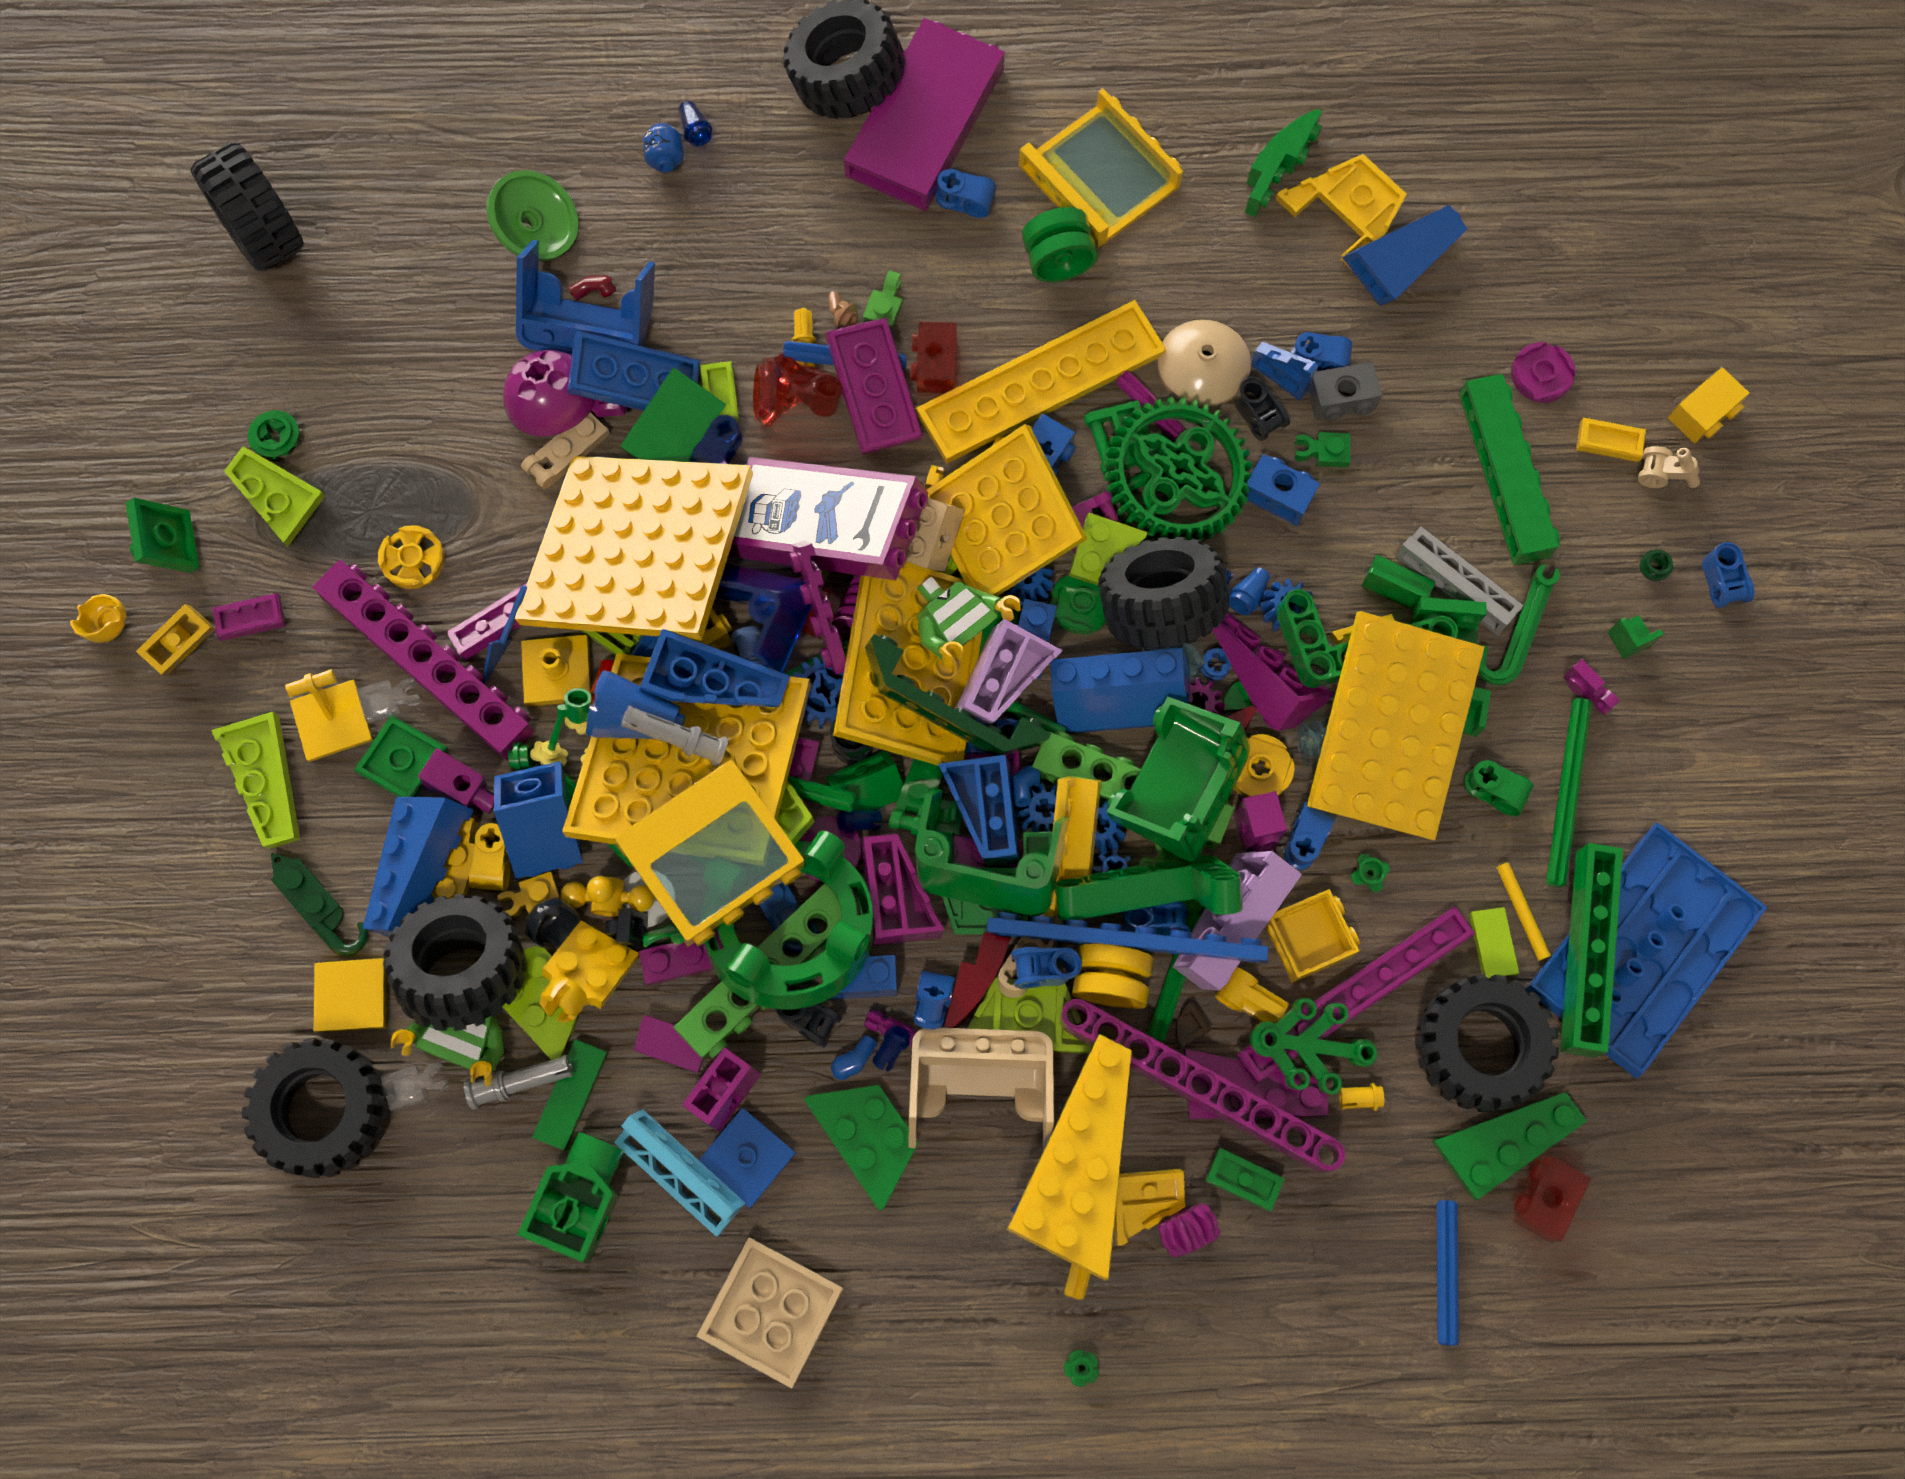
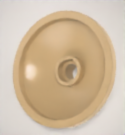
[1157,320,1251,407]

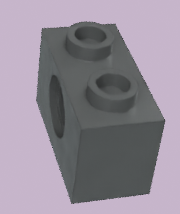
[1308,362,1382,421]

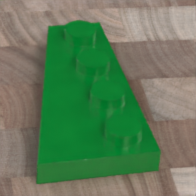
[1431,1092,1587,1201]

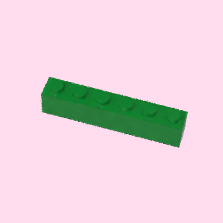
[1459,374,1560,566]
[1560,843,1623,1058]

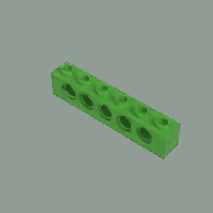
[1032,731,1235,851]
[673,884,841,1061]

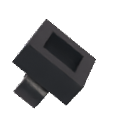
[605,908,647,949]

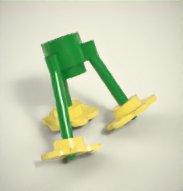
[530,688,592,767]

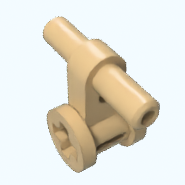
[1638,446,1700,488]

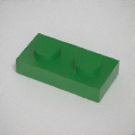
[1205,1148,1285,1212]

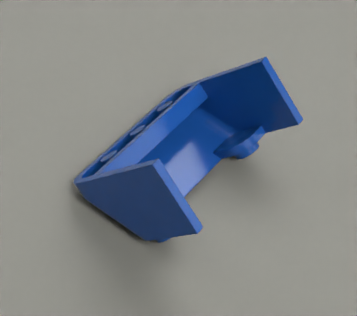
[516,240,655,355]

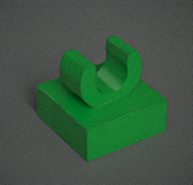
[935,800,962,836]

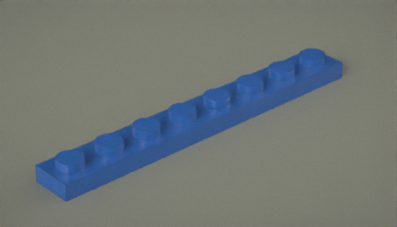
[987,912,1269,964]

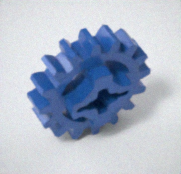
[793,657,844,729]

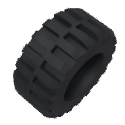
[783,0,905,119]
[190,142,304,271]
[1098,537,1230,650]
[383,894,527,1031]
[1415,974,1559,1112]
[242,1038,390,1178]

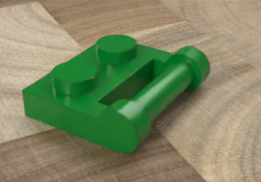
[1083,400,1156,476]

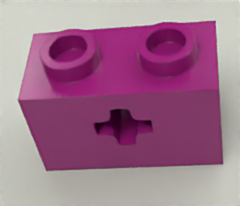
[1233,791,1288,853]
[682,1047,761,1132]

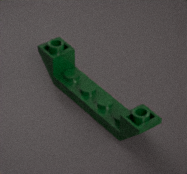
[865,634,1052,756]

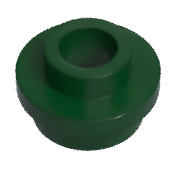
[1639,550,1673,581]

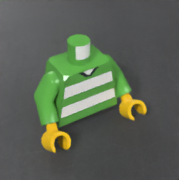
[917,577,1021,667]
[391,1016,504,1086]

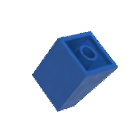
[494,761,583,879]

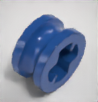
[1200,648,1231,681]

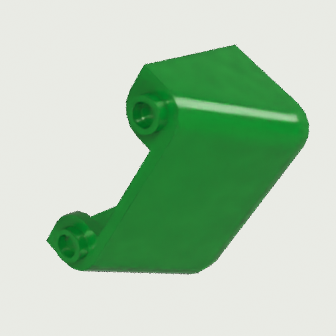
[1107,697,1250,862]

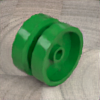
[1022,207,1098,282]

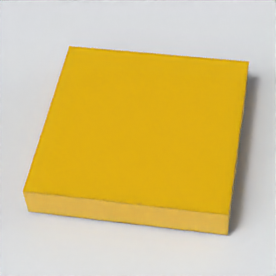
[314,958,387,1033]

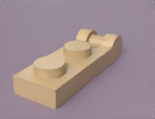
[521,412,610,490]

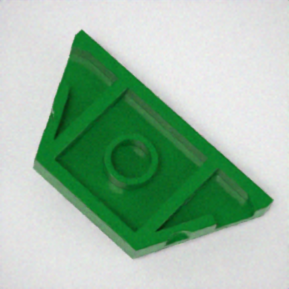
[803,1085,919,1212]

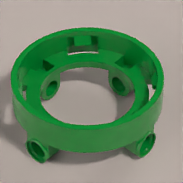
[701,831,874,1010]

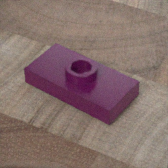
[212,593,286,641]

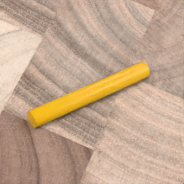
[1496,862,1551,961]

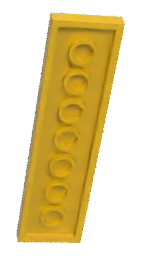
[916,300,1166,464]

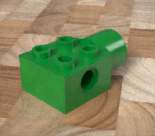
[517,1132,624,1264]

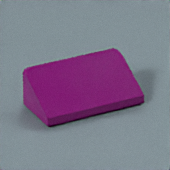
[634,1015,703,1074]

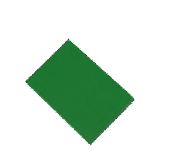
[620,367,727,462]

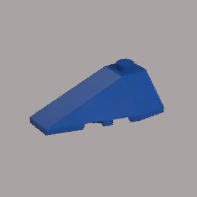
[639,629,790,707]

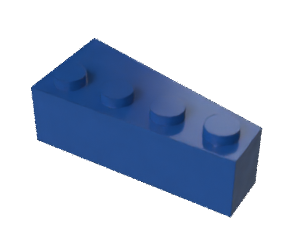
[363,797,473,937]

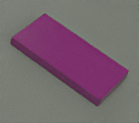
[825,318,923,455]

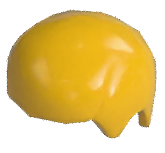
[70,594,127,644]

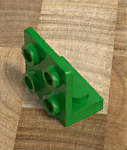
[1411,597,1487,645]

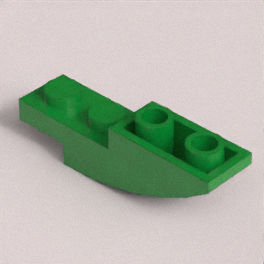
[1245,109,1323,218]

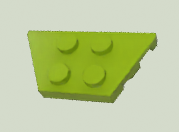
[468,945,583,1060]
[967,978,1092,1054]

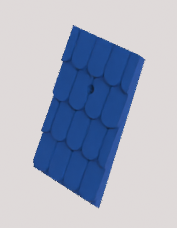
[1525,822,1767,1079]

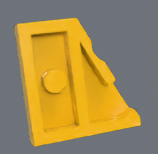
[1114,1169,1185,1246]

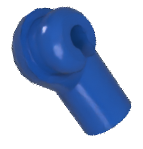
[1011,766,1041,807]
[831,1036,877,1080]

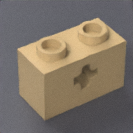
[906,498,965,572]

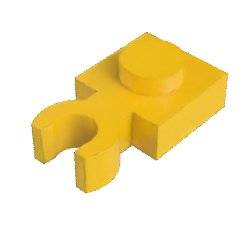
[497,871,561,919]

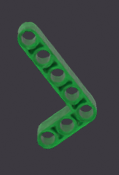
[1276,589,1458,688]
[1055,855,1243,920]

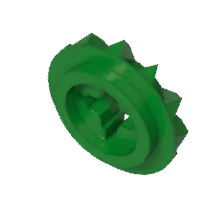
[247,410,301,460]

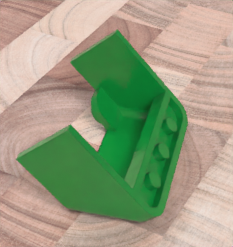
[915,789,1069,916]

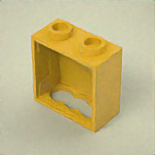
[1265,889,1360,983]

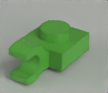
[863,270,903,331]

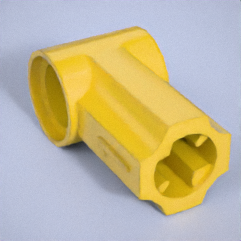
[1215,967,1289,1023]

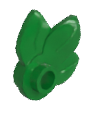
[642,913,701,947]

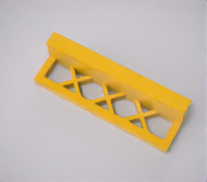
[1044,776,1102,916]

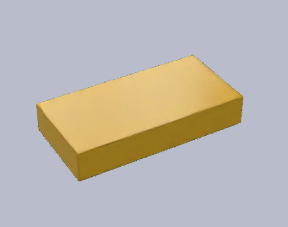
[1576,417,1646,462]

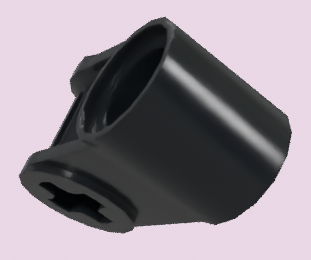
[1234,377,1290,441]
[775,990,843,1048]

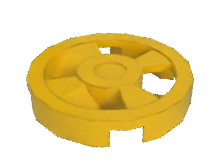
[378,526,445,589]

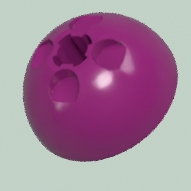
[503,350,595,436]

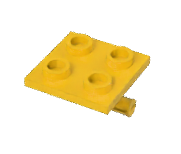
[285,669,373,762]

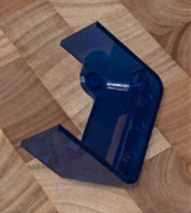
[715,564,811,673]

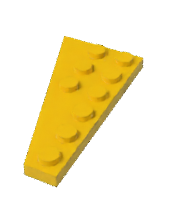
[1007,1034,1131,1281]

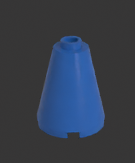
[586,670,685,739]

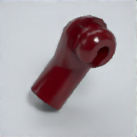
[568,275,616,301]

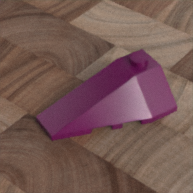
[1213,613,1333,731]

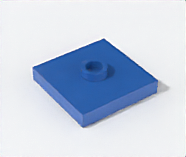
[699,1108,797,1209]

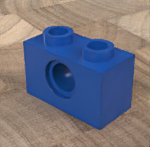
[1245,454,1320,527]

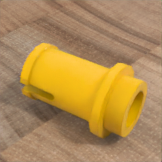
[1339,1083,1384,1111]

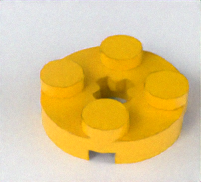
[1233,734,1295,798]

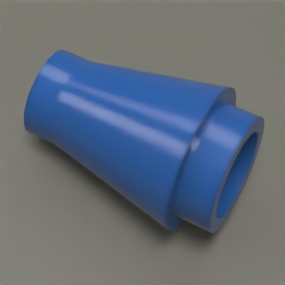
[1229,567,1271,615]

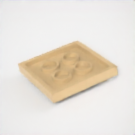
[696,1238,844,1388]

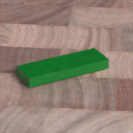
[532,1039,609,1151]

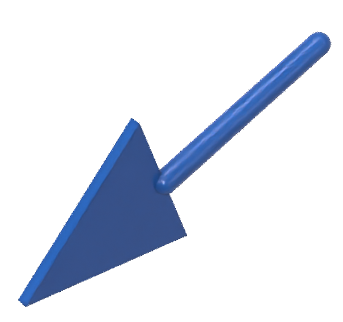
[482,585,527,685]

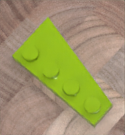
[211,712,300,849]

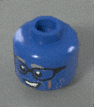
[642,123,684,172]

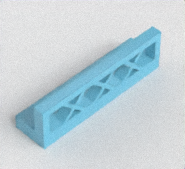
[614,1109,746,1237]

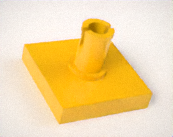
[521,635,592,707]

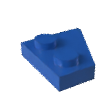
[1251,342,1318,401]

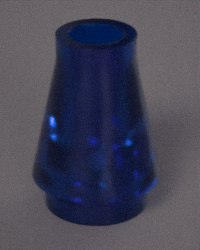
[678,101,712,147]

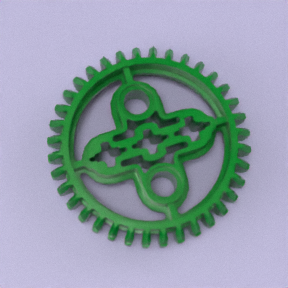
[1103,397,1253,542]

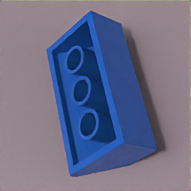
[1051,648,1191,734]

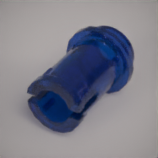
[837,809,882,834]
[873,1026,910,1072]

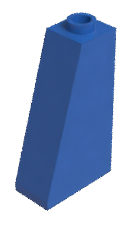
[1343,205,1468,306]

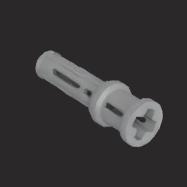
[621,705,728,767]
[464,1055,574,1110]

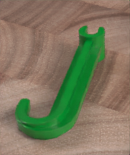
[1478,564,1560,686]

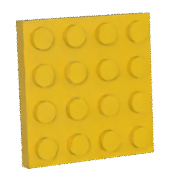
[927,424,1088,596]

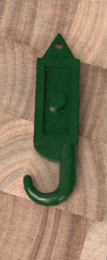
[270,853,368,956]

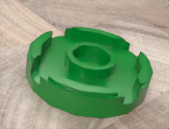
[1050,575,1106,635]

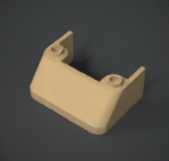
[909,1028,1054,1151]

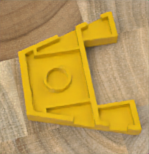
[1276,154,1407,271]

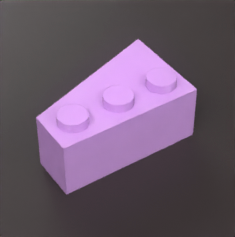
[955,619,1063,726]

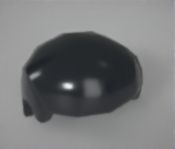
[525,898,581,948]

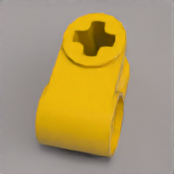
[469,823,510,891]

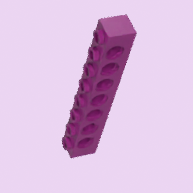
[312,559,535,761]

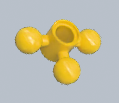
[561,876,655,917]

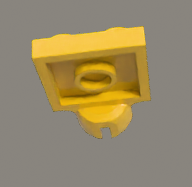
[540,921,639,1023]

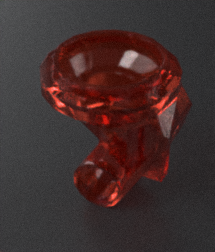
[753,354,842,428]

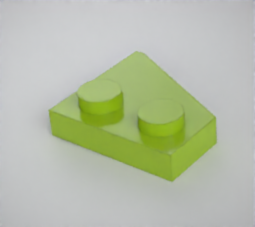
[1068,513,1148,586]

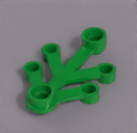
[1250,998,1377,1094]

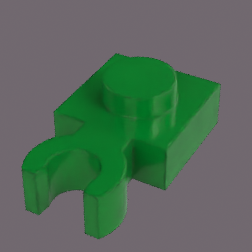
[1294,432,1350,468]

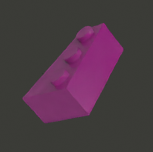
[861,834,945,946]

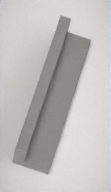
[1395,527,1524,636]

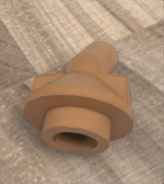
[828,292,858,329]

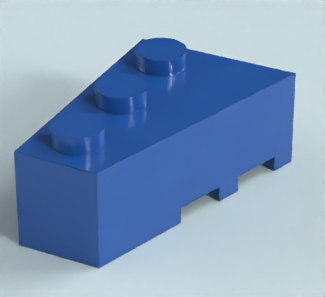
[938,755,1021,867]

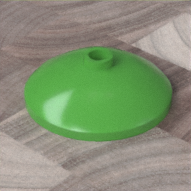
[487,170,578,262]

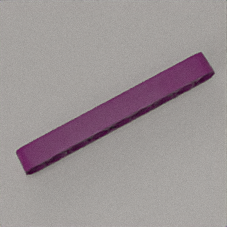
[1059,999,1345,1173]

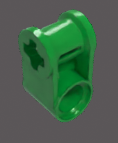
[1463,760,1534,817]

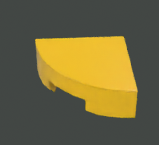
[926,465,945,490]

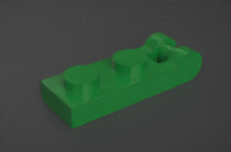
[888,759,944,836]

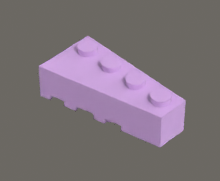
[1173,851,1302,990]

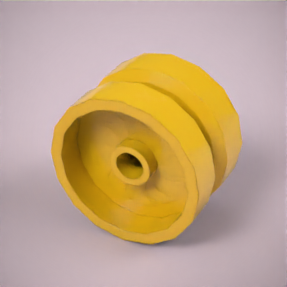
[1072,944,1154,1009]

